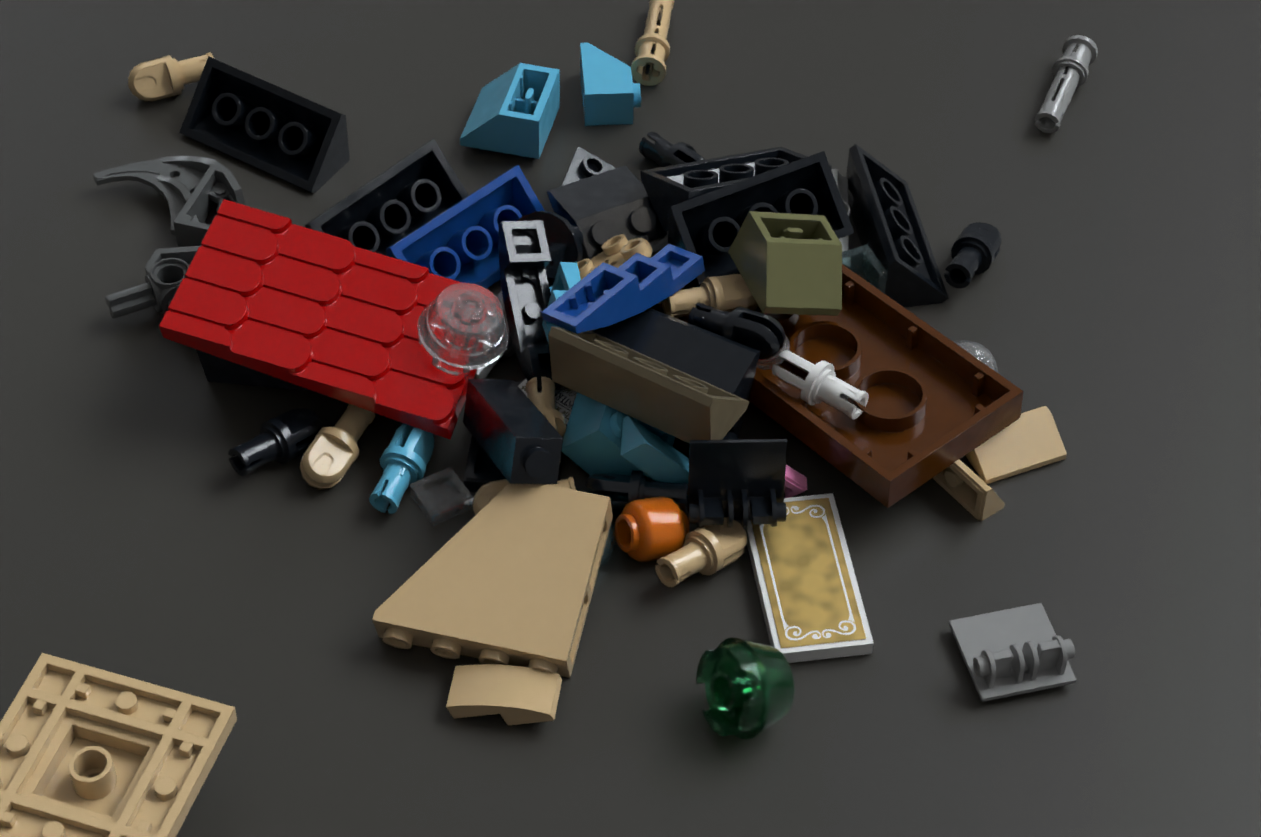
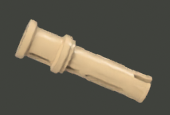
[631,0,674,86]

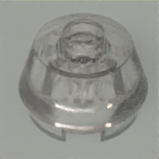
[417,283,508,376]

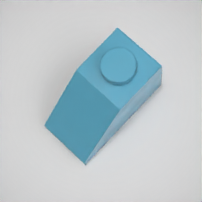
[580,43,641,126]

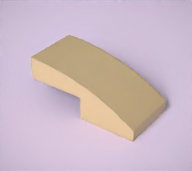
[446,664,562,726]

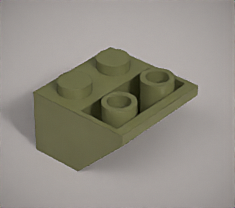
[728,211,842,316]

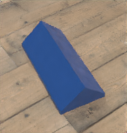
[386,165,545,289]

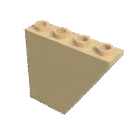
[372,483,613,678]

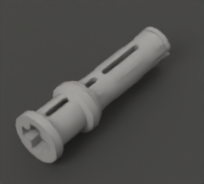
[1035,35,1098,133]

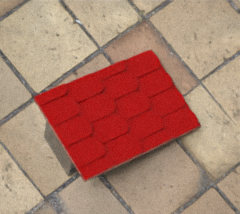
[159,199,500,440]

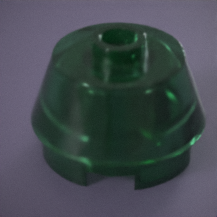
[696,637,794,739]

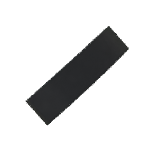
[498,220,569,391]

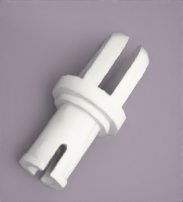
[772,350,869,420]

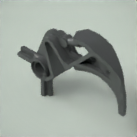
[93,156,246,319]

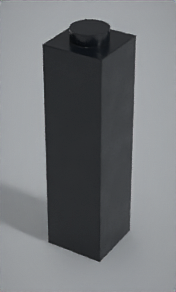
[463,379,563,484]

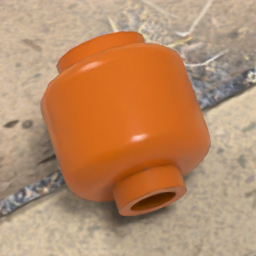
[615,496,689,562]

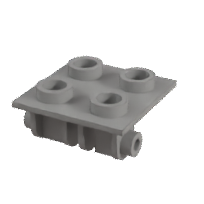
[949,603,1077,702]

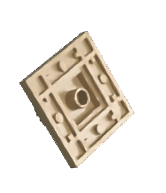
[0,653,237,837]

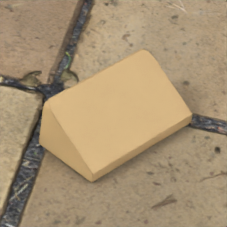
[965,406,1067,484]
[933,459,1005,521]

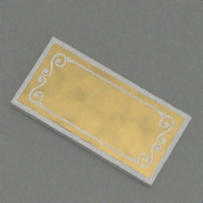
[743,493,874,665]

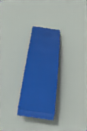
[541,244,705,334]

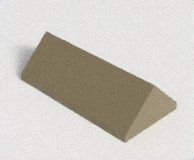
[548,326,750,443]

